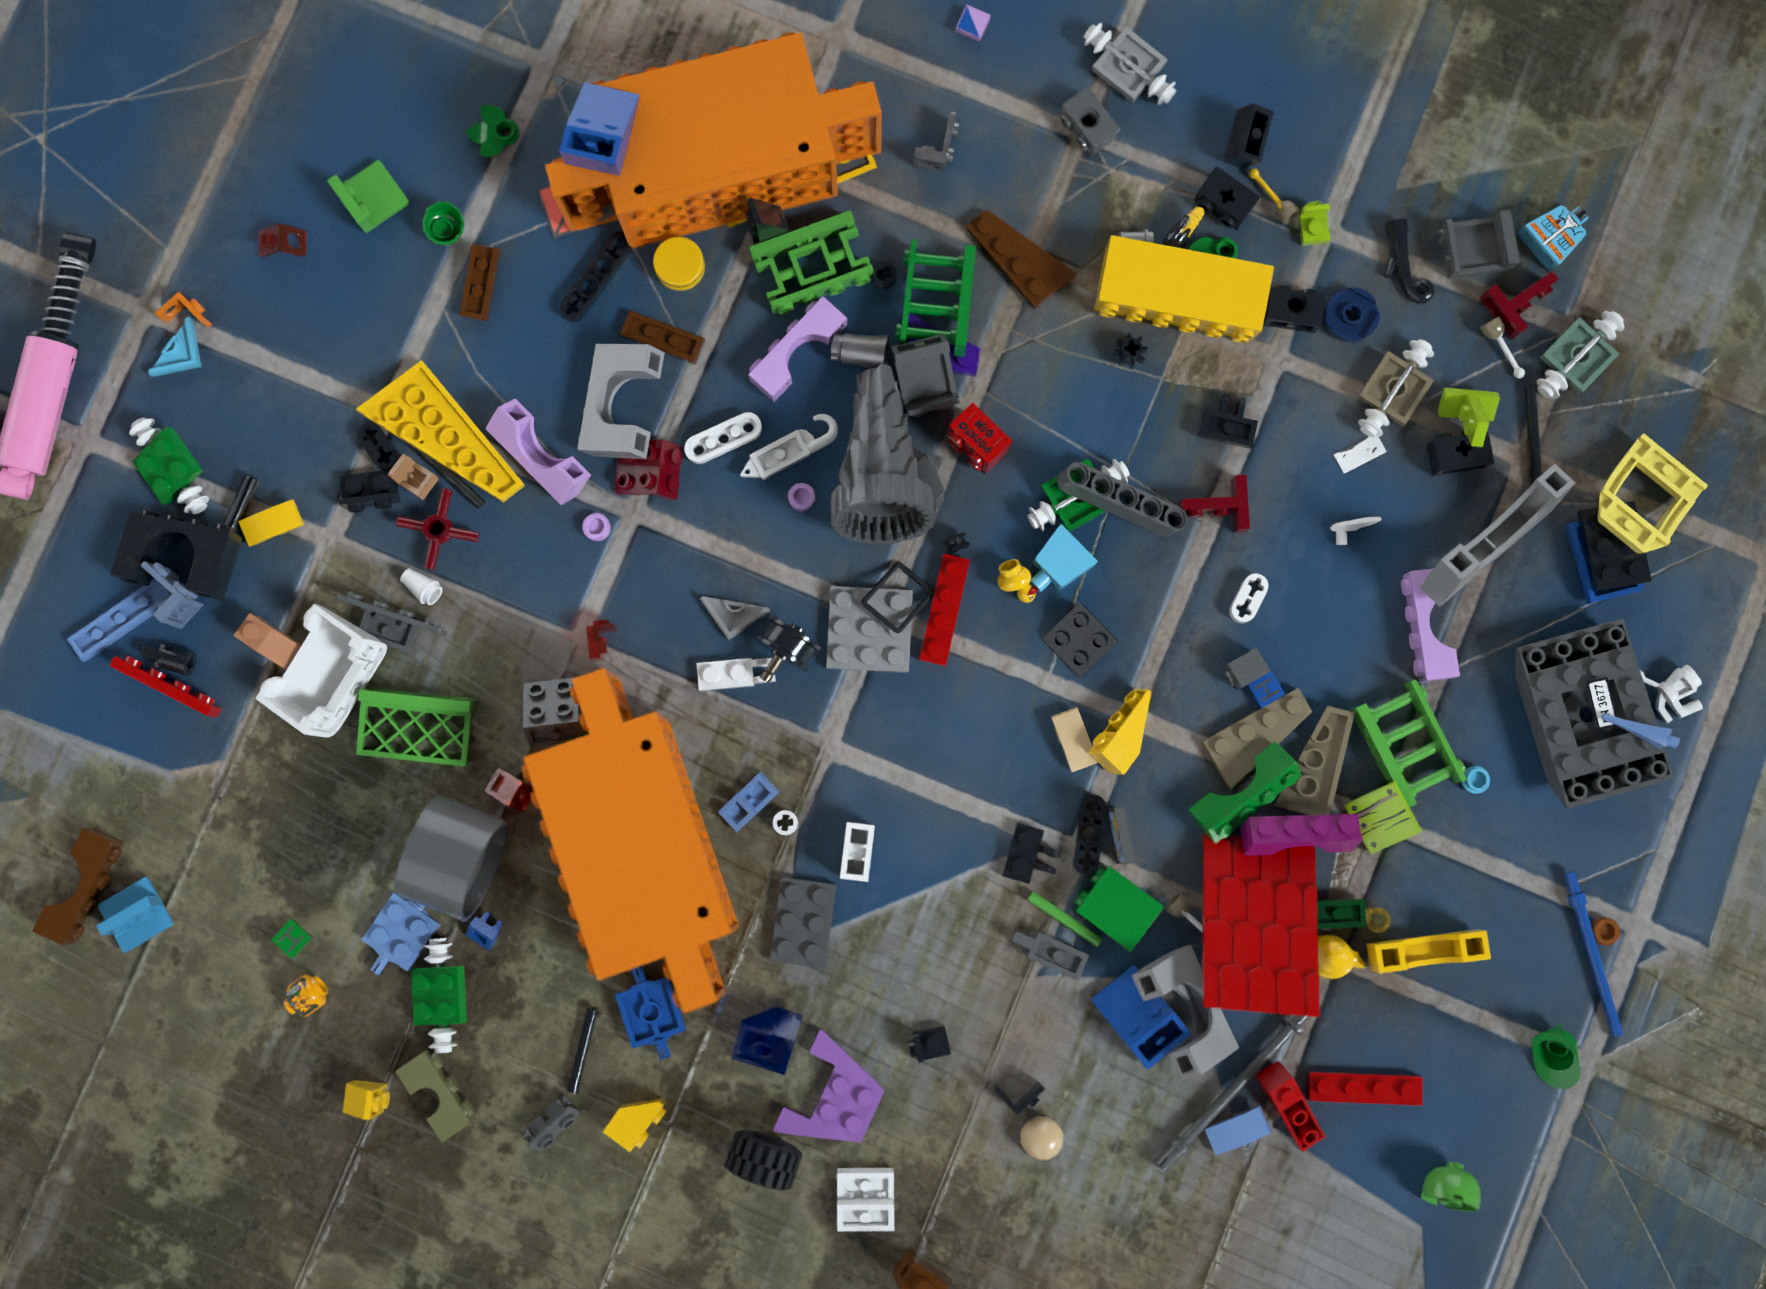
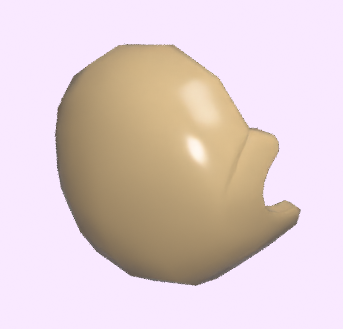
[1020,1116,1064,1160]

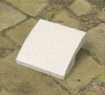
[837,1168,894,1231]

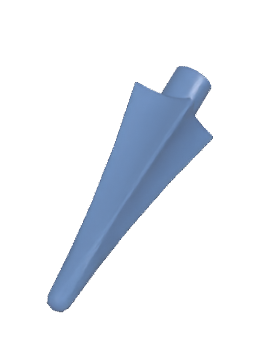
[1601,714,1680,750]

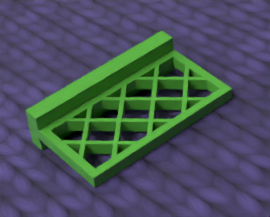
[356,687,476,767]

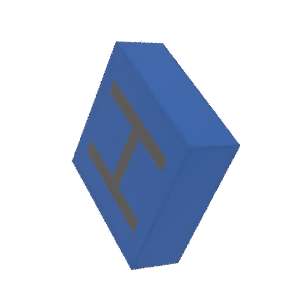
[1246,671,1285,709]

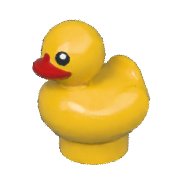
[997,559,1038,603]

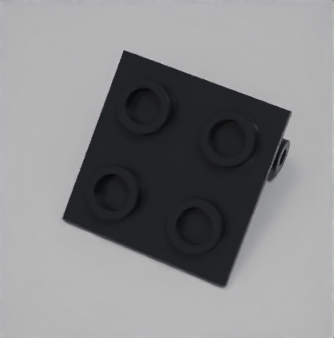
[1042,601,1119,678]

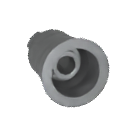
[831,333,890,369]

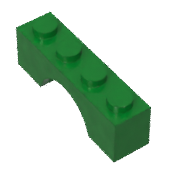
[1189,741,1302,844]

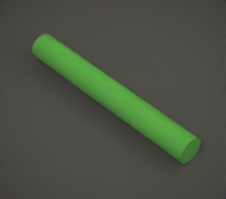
[1027,891,1103,947]

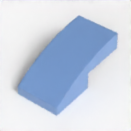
[718,772,780,832]
[1205,1106,1271,1155]

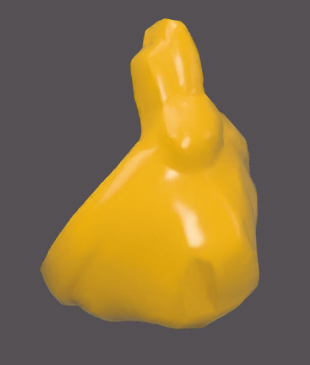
[1318,935,1366,979]

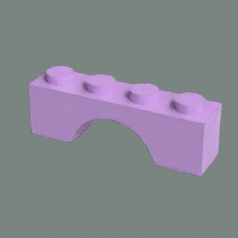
[749,297,847,402]
[485,399,591,505]
[1401,568,1460,683]

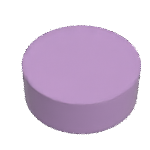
[788,483,816,511]
[582,513,611,541]

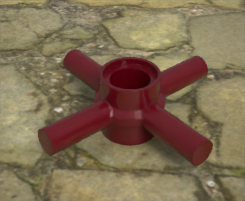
[396,488,480,571]

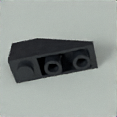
[744,198,790,244]

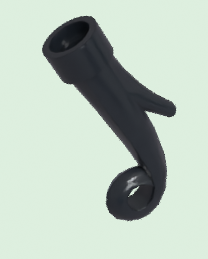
[1385,218,1435,304]

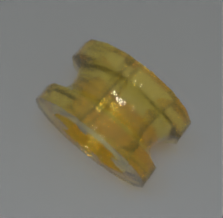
[1365,907,1391,933]

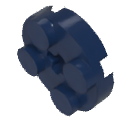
[1323,287,1380,343]

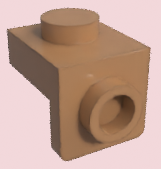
[388,454,439,500]

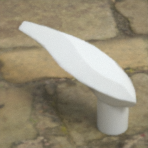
[1330,517,1382,545]

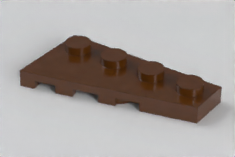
[966,210,1077,310]

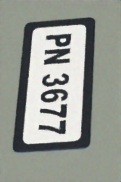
[1586,677,1618,730]

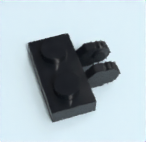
[1198,393,1258,449]
[1002,823,1061,884]

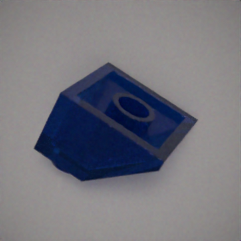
[731,1007,803,1075]

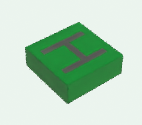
[271,919,313,959]

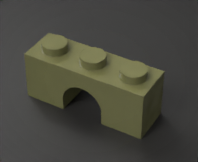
[395,1049,476,1143]

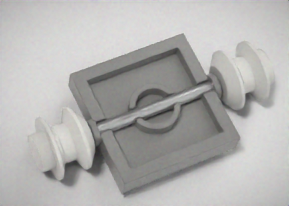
[1084,23,1176,105]

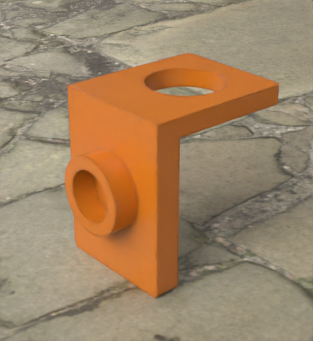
[155,291,212,328]

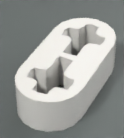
[1229,573,1269,624]

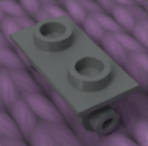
[523,1095,582,1151]

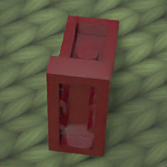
[1479,271,1559,340]
[1178,475,1250,534]

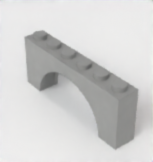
[1420,464,1575,607]

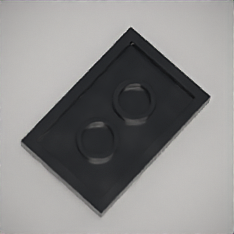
[1577,501,1652,592]

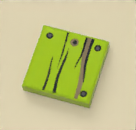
[1344,781,1422,855]

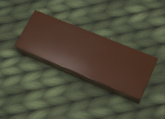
[619,310,705,365]

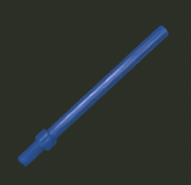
[1564,871,1623,1037]

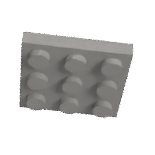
[826,586,913,673]

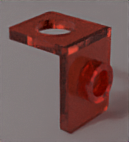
[258,223,306,257]

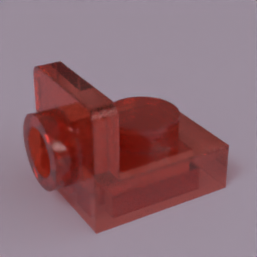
[586,620,617,662]
[485,767,535,812]

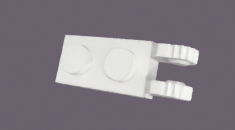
[697,658,776,691]

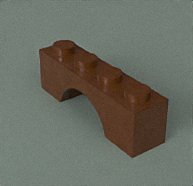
[32,828,124,945]

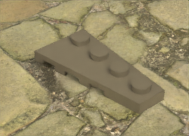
[1202,688,1312,790]
[1273,706,1355,815]

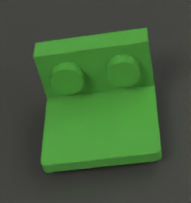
[327,160,409,234]

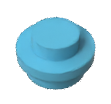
[1462,766,1490,794]

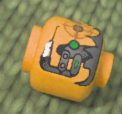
[283,974,328,1017]

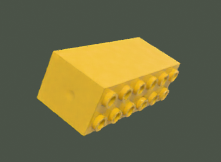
[1094,235,1274,343]

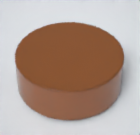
[1591,917,1620,946]

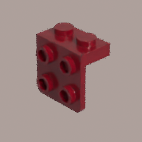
[615,439,682,500]

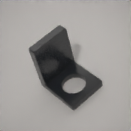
[992,1082,1045,1115]

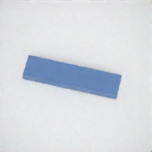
[67,578,172,662]

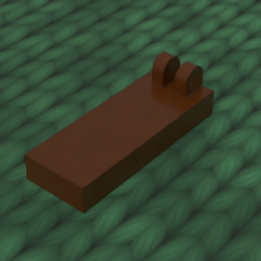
[459,243,501,322]

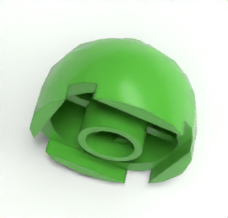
[1421,1162,1481,1212]

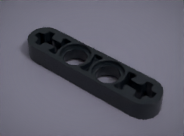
[560,231,633,323]

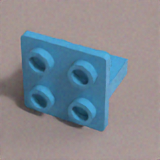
[97,877,174,953]

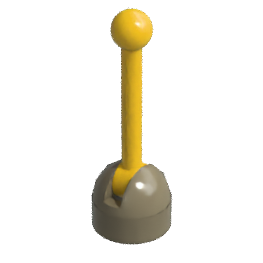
[1248,168,1300,225]

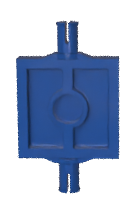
[615,965,687,1060]

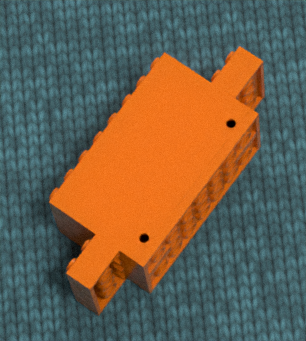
[545,32,882,249]
[522,668,740,1013]

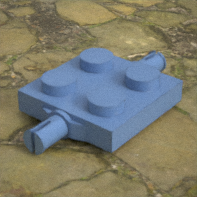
[361,893,442,975]

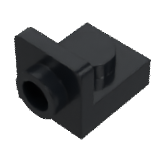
[908,1025,951,1063]

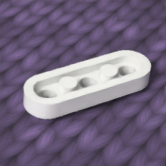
[684,412,762,464]

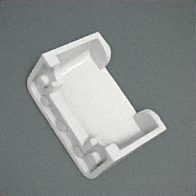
[255,604,387,738]

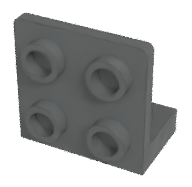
[523,677,584,747]

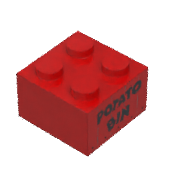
[947,402,1012,474]

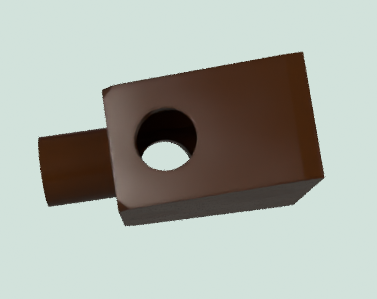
[892,1249,953,1289]

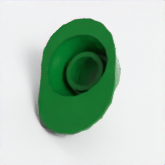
[1532,1024,1580,1089]

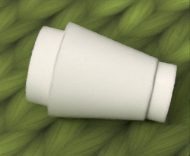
[400,568,443,605]

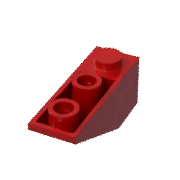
[1255,1060,1325,1152]

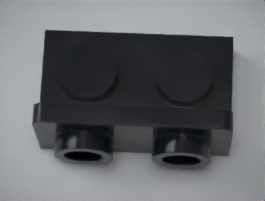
[338,469,400,513]

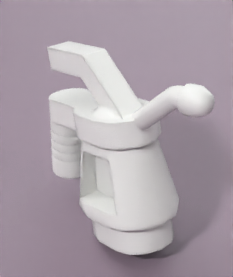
[1640,665,1703,723]

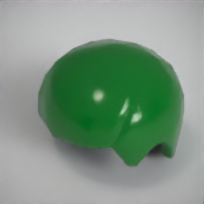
[422,201,464,246]

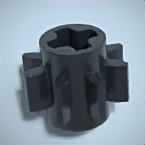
[1113,333,1148,369]

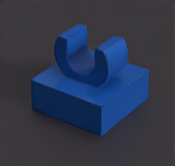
[466,912,502,951]

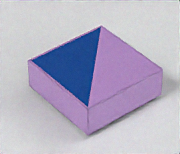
[956,5,991,42]

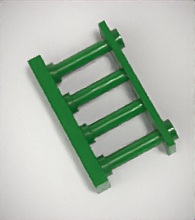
[895,239,976,357]

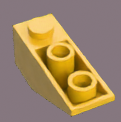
[1088,689,1151,775]

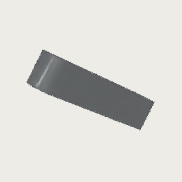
[1057,462,1187,537]

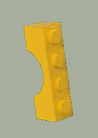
[1366,929,1491,974]

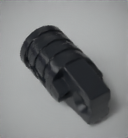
[141,644,197,676]

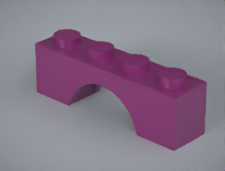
[1240,814,1363,855]

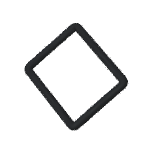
[861,562,935,633]

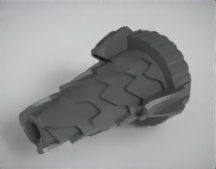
[831,364,944,544]

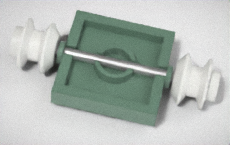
[1537,311,1624,399]

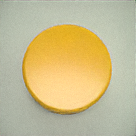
[653,237,705,291]

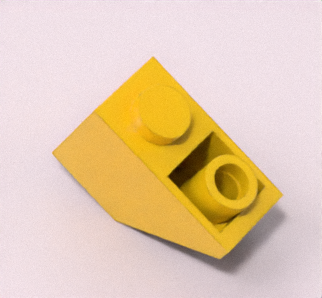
[343,1080,390,1120]
[603,1098,667,1152]

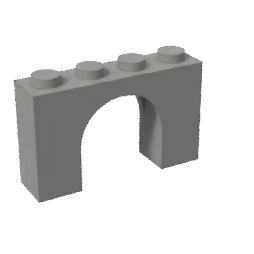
[577,344,665,459]
[1131,945,1239,1080]

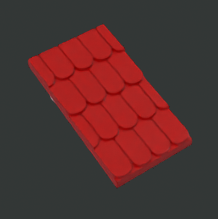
[1202,833,1320,1017]

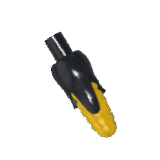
[1163,207,1204,248]

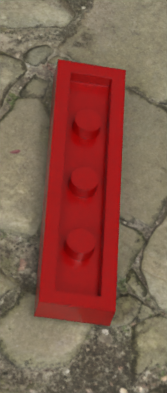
[919,553,970,667]
[110,655,222,718]
[1307,1071,1423,1106]

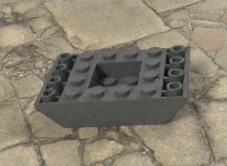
[1515,618,1675,809]

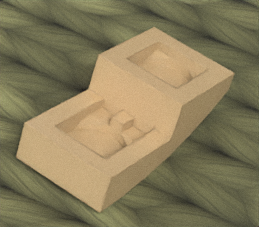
[1051,707,1098,772]

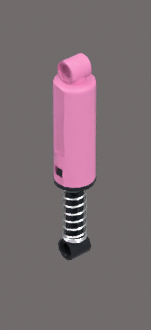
[0,231,96,500]

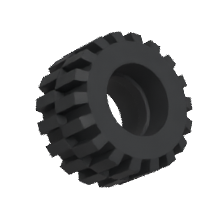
[724,1130,803,1190]

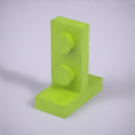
[1437,388,1500,447]

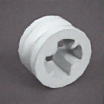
[773,810,798,835]

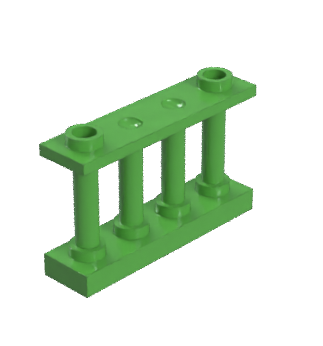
[1350,679,1467,807]

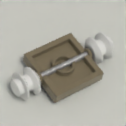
[1357,339,1434,437]

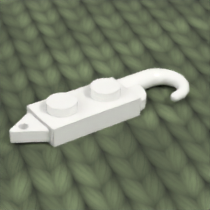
[740,414,838,480]

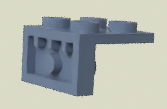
[141,561,204,629]

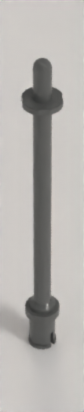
[1153,1015,1310,1175]

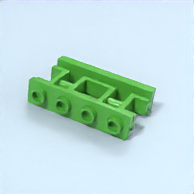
[749,210,874,314]

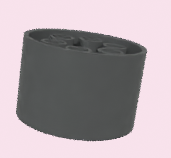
[394,794,509,922]

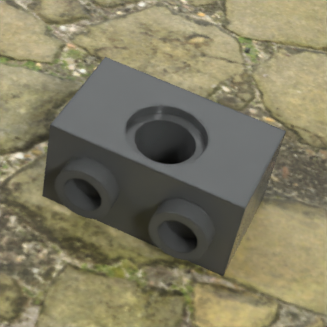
[1060,87,1120,156]

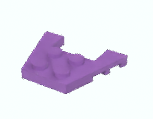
[773,1029,885,1143]

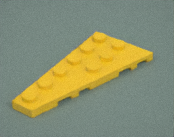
[356,360,525,503]

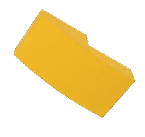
[238,500,304,547]

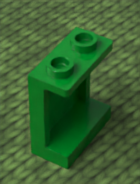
[1074,866,1164,952]

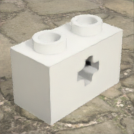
[840,822,875,882]

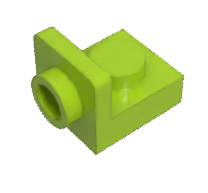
[1297,201,1330,246]

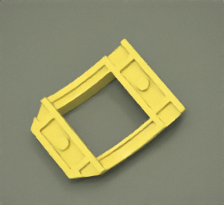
[1598,433,1708,554]

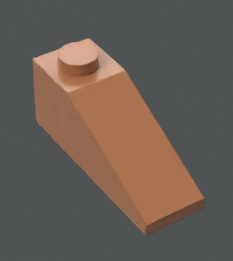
[233,613,302,670]

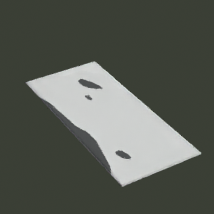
[1334,435,1387,474]

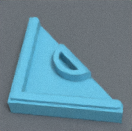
[148,317,202,377]

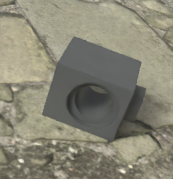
[1223,648,1271,690]

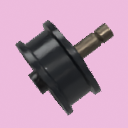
[755,615,822,684]

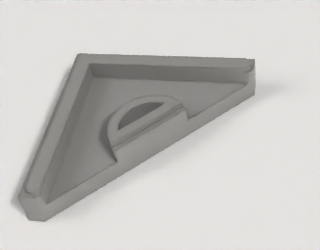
[700,596,771,640]

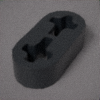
[358,423,400,470]

